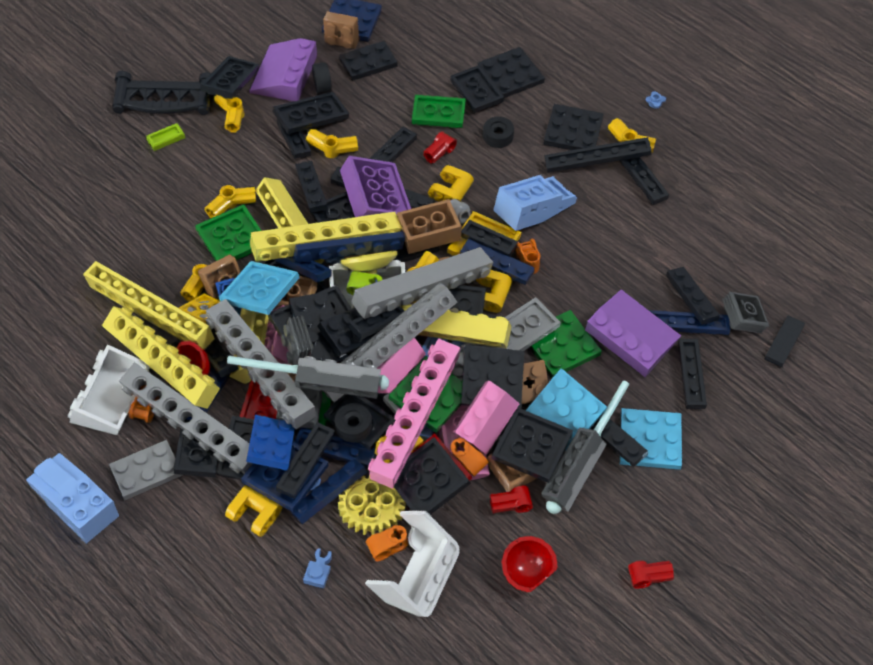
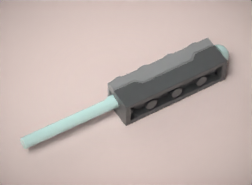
[227,356,389,399]
[541,381,629,514]

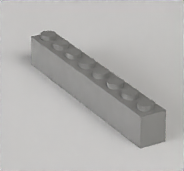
[352,247,493,319]

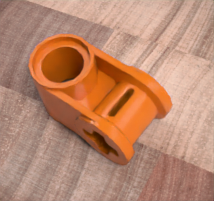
[515,239,541,274]
[129,385,160,423]
[451,438,489,477]
[366,525,408,561]

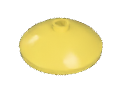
[341,251,397,274]

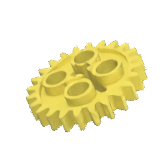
[338,475,406,535]

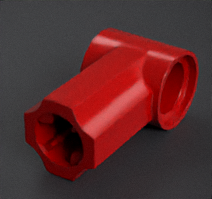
[423,131,457,163]
[489,486,533,513]
[628,561,674,589]

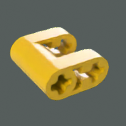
[428,165,474,202]
[476,270,512,313]
[225,485,282,537]

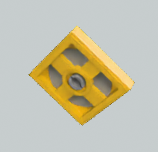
[179,293,220,324]

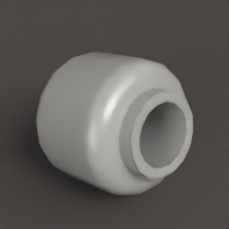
[450,199,470,224]

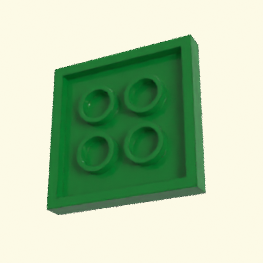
[195,204,262,261]
[529,310,602,378]
[389,356,462,433]

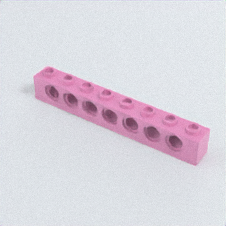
[368,338,460,489]

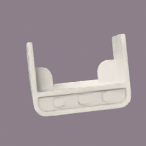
[365,511,459,617]

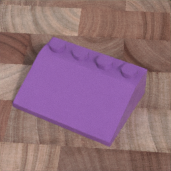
[250,38,317,101]
[340,156,411,217]
[585,290,681,377]

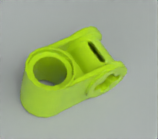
[346,271,383,295]

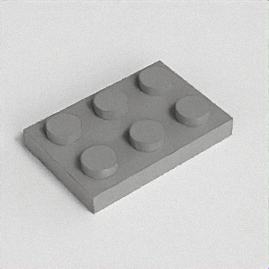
[109,440,183,501]

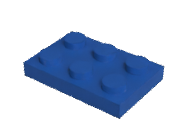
[246,415,295,470]

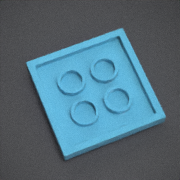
[219,261,300,315]
[526,368,608,451]
[620,408,682,470]

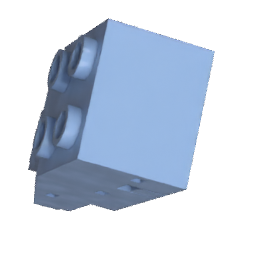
[493,175,577,231]
[26,453,119,544]

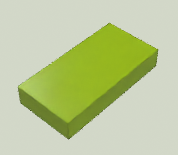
[146,123,185,151]

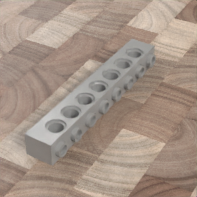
[323,284,457,402]
[205,299,316,429]
[119,362,253,474]

